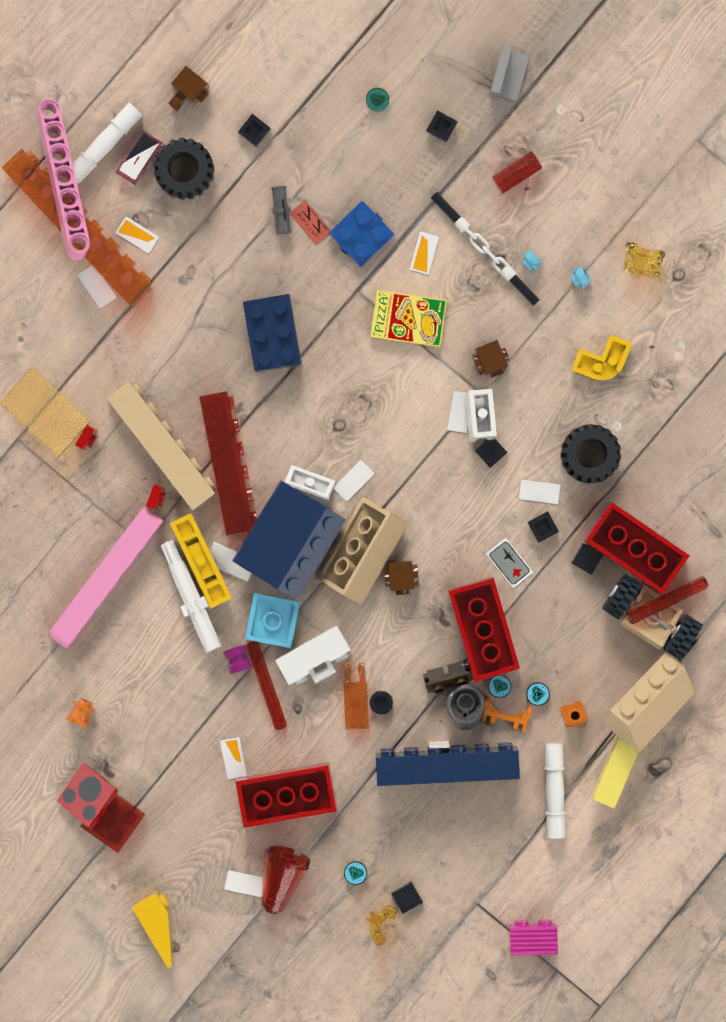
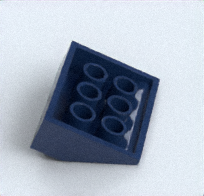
[232,480,346,600]

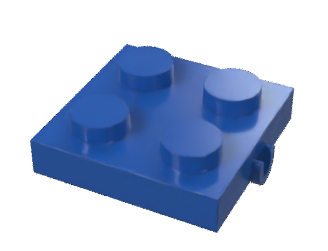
[328,200,395,267]

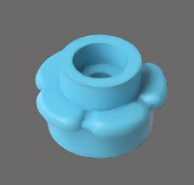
[522,250,543,271]
[571,266,591,289]

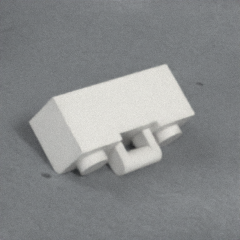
[275,625,351,686]

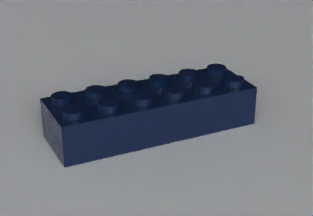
[376,742,520,786]

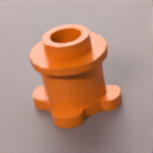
[66,698,96,728]
[561,701,587,727]

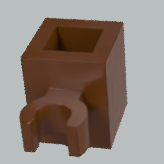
[168,66,209,111]

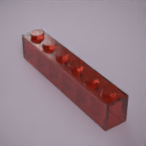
[199,391,257,536]

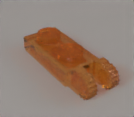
[343,663,369,730]

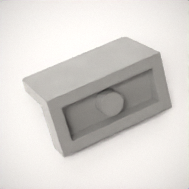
[490,45,529,101]

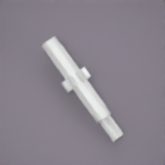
[160,540,222,653]

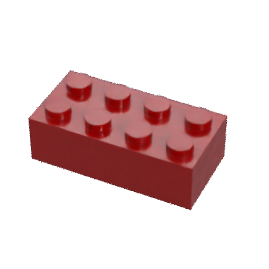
[583,502,690,594]
[448,577,520,682]
[235,762,337,828]

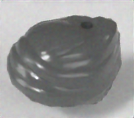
[446,684,485,731]

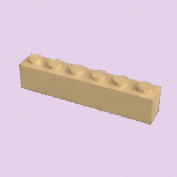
[106,381,217,510]

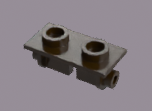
[423,660,473,693]

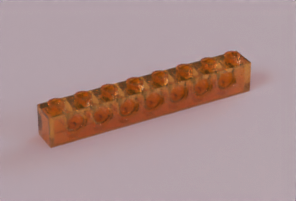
[1,149,153,307]

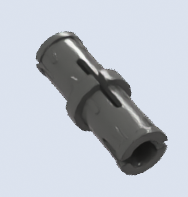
[271,186,292,235]

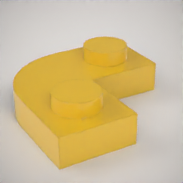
[571,335,632,381]

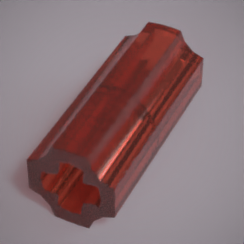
[492,151,542,194]

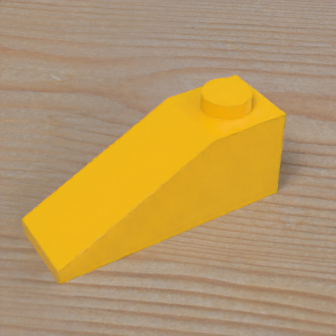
[132,890,174,968]

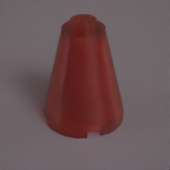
[261,845,311,914]

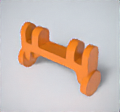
[481,696,532,733]

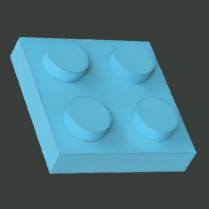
[245,593,300,648]

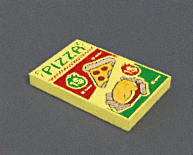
[370,290,447,347]

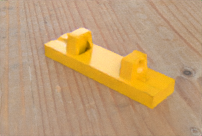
[170,513,233,608]

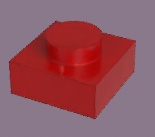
[75,425,98,450]
[146,484,166,510]

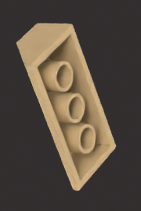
[316,497,408,605]
[602,651,695,754]

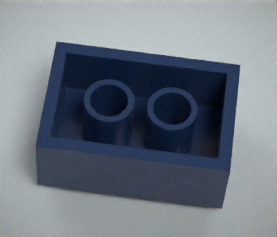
[243,294,302,373]

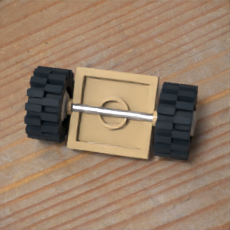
[602,574,703,660]

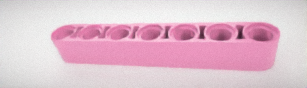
[37,99,90,260]
[48,506,164,650]

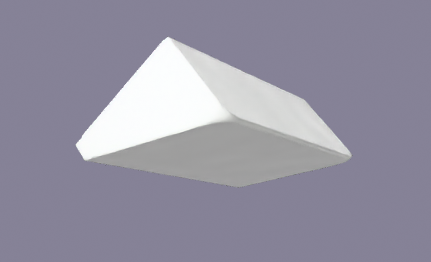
[285,465,335,507]
[210,541,251,582]

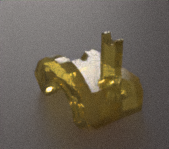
[623,242,665,278]
[366,905,398,946]

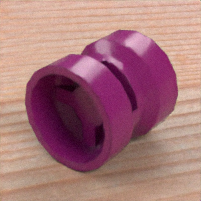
[223,645,252,674]

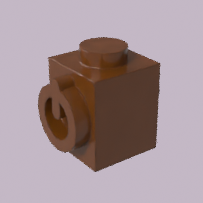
[472,340,510,378]
[384,560,419,595]

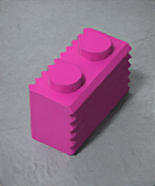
[509,919,558,956]

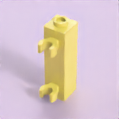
[591,736,638,809]

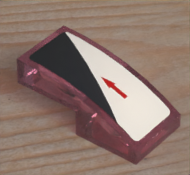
[116,130,162,185]

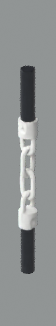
[431,192,540,306]

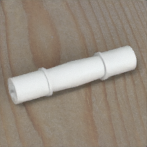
[73,103,143,184]
[544,742,566,839]

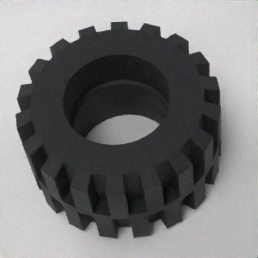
[154,138,215,200]
[560,424,621,483]

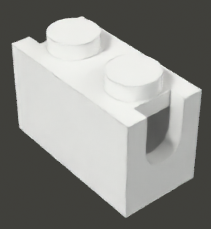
[465,389,497,442]

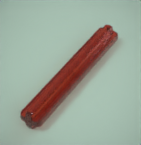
[626,576,709,624]
[246,641,287,730]

